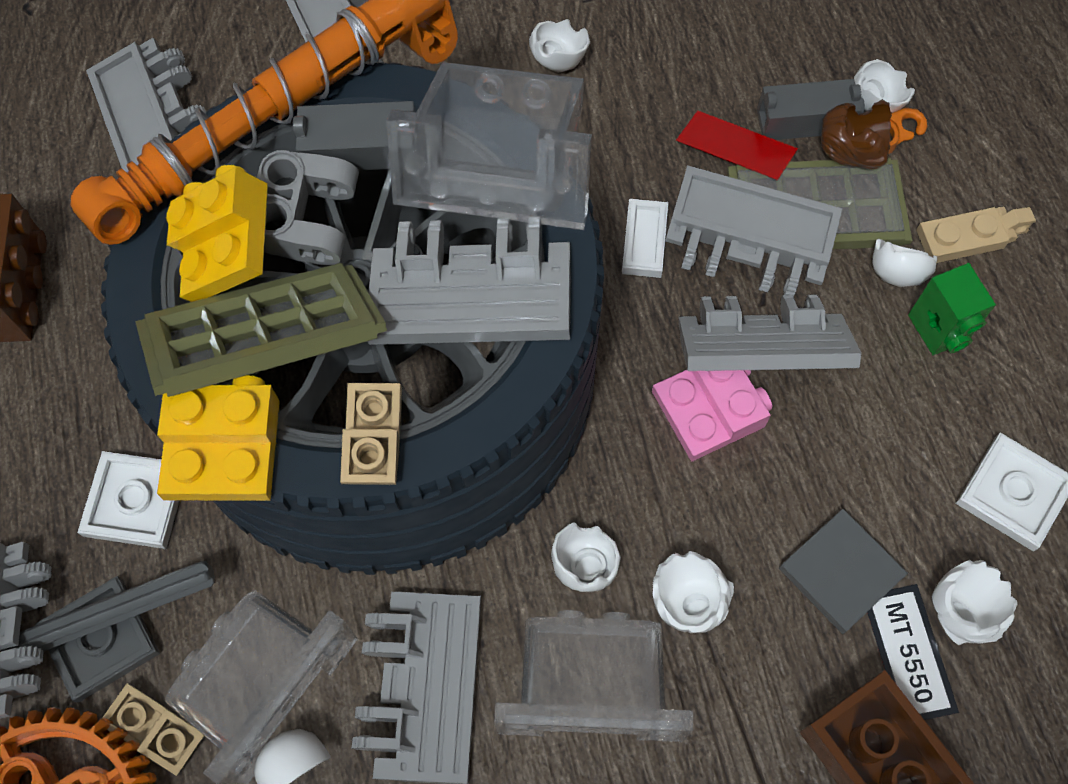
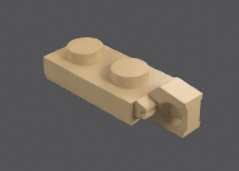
[916,207,1036,263]

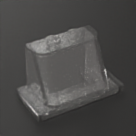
[386,62,592,230]
[165,590,358,784]
[494,610,693,742]

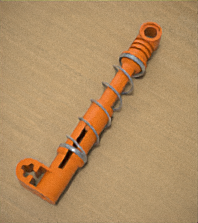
[70,0,458,245]

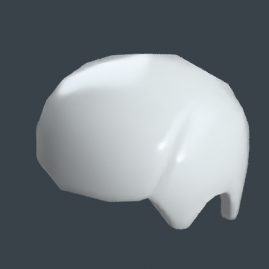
[529,19,590,73]
[854,59,915,113]
[873,239,937,287]
[551,523,621,592]
[254,729,331,784]

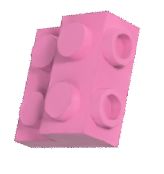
[652,370,772,462]

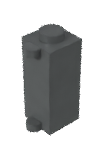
[757,79,865,140]
[293,101,429,170]

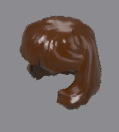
[821,99,892,169]

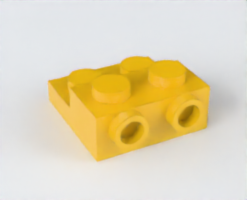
[166,165,268,302]
[157,375,280,501]

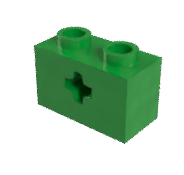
[908,263,996,356]

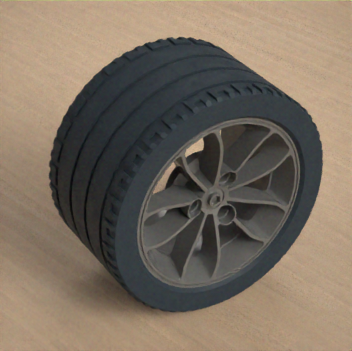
[101,62,604,575]

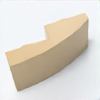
[340,383,402,485]
[102,683,205,776]

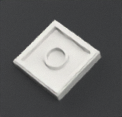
[955,432,1068,552]
[77,451,180,549]

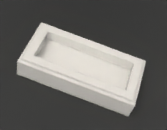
[622,199,668,278]

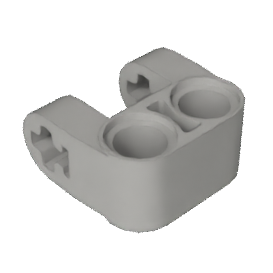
[257,150,359,265]

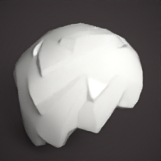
[653,551,734,633]
[932,560,1017,645]

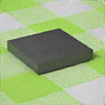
[779,509,908,635]
[36,576,160,703]

